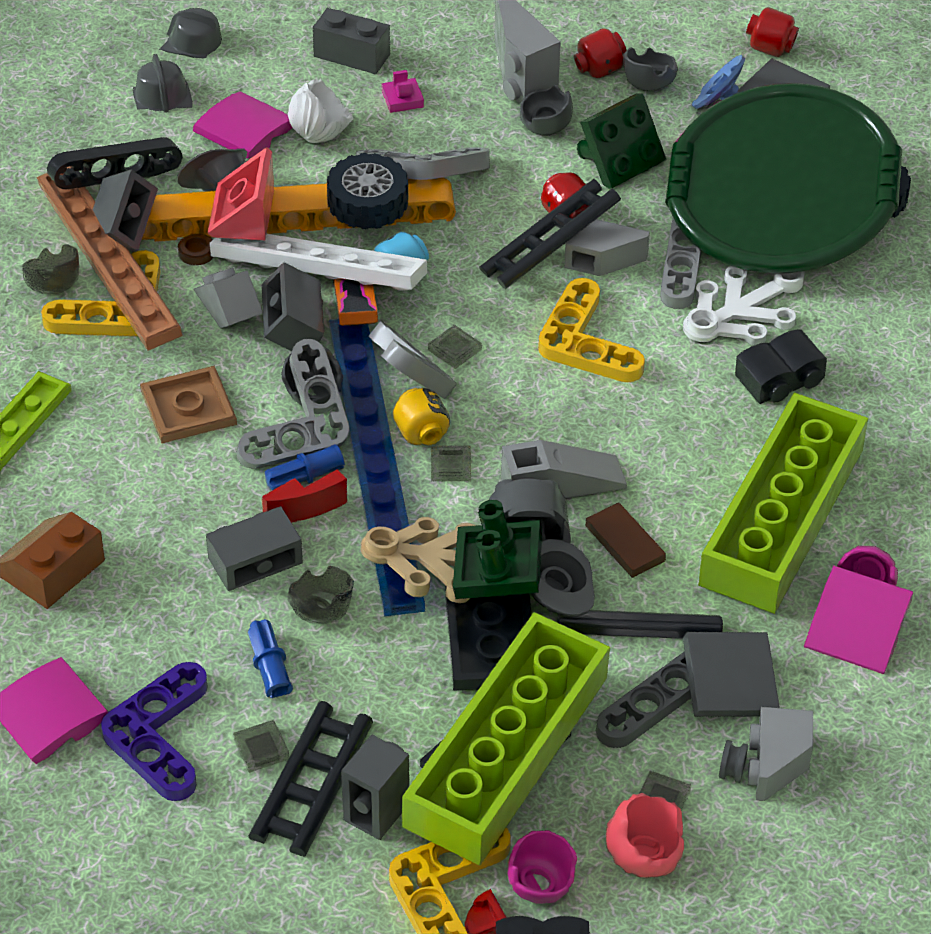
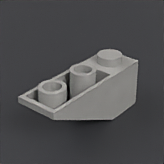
[501,440,627,499]

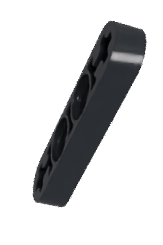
[47,137,183,189]

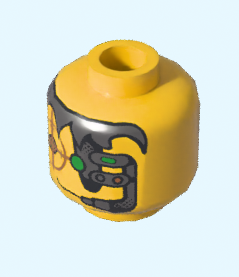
[393,388,450,445]

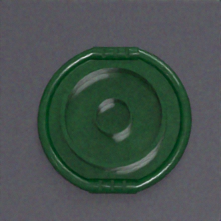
[665,83,903,274]

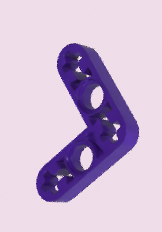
[101,662,208,801]

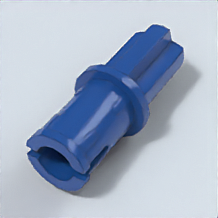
[264,444,345,490]
[248,619,293,698]

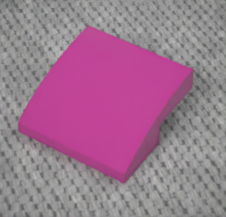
[193,91,293,159]
[804,565,913,674]
[0,657,108,764]

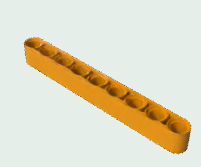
[142,177,456,242]

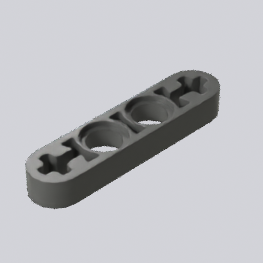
[596,651,691,748]

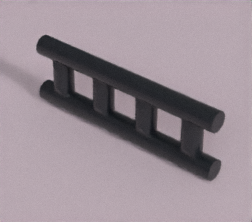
[479,179,621,289]
[248,701,373,857]

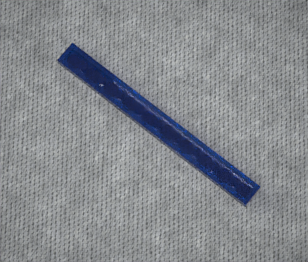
[329,319,425,617]

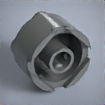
[489,478,571,543]

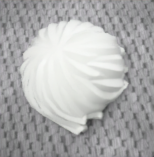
[288,79,354,143]

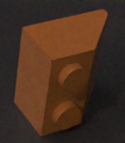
[0,512,105,609]

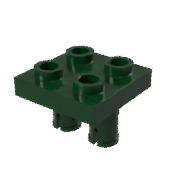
[577,93,667,189]
[453,500,542,599]

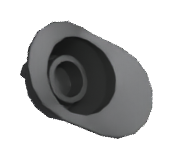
[159,8,222,59]
[133,54,193,113]
[177,148,248,192]
[530,539,595,616]

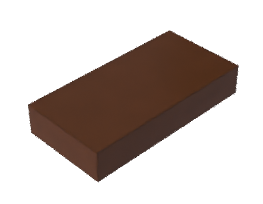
[585,502,666,578]

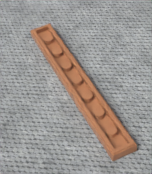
[37,166,183,351]

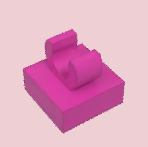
[382,70,424,113]

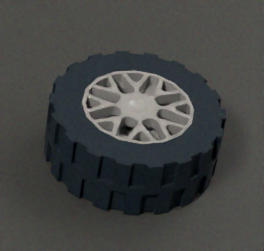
[327,153,408,229]

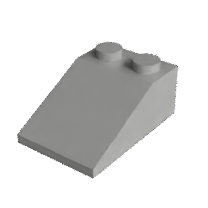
[494,0,561,104]

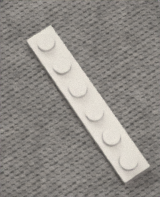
[210,234,427,291]

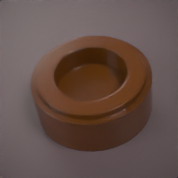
[178,234,214,265]

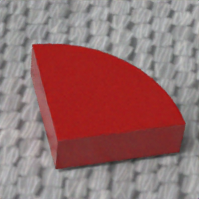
[465,889,506,934]

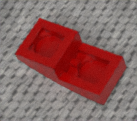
[262,469,348,523]

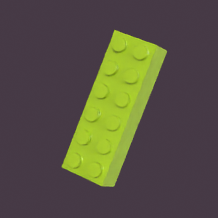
[698,392,868,614]
[402,612,610,866]

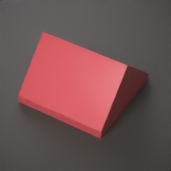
[208,147,274,241]

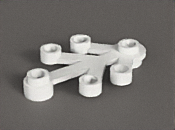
[683,266,805,345]

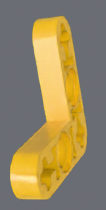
[41,250,160,336]
[538,278,645,382]
[389,828,511,934]

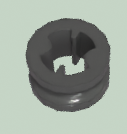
[719,740,748,783]

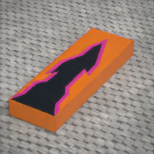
[333,278,378,326]

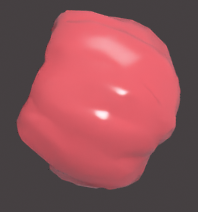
[606,793,684,878]

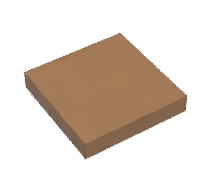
[140,365,237,443]

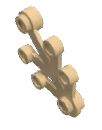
[361,517,475,603]

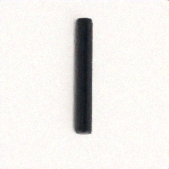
[557,610,723,638]

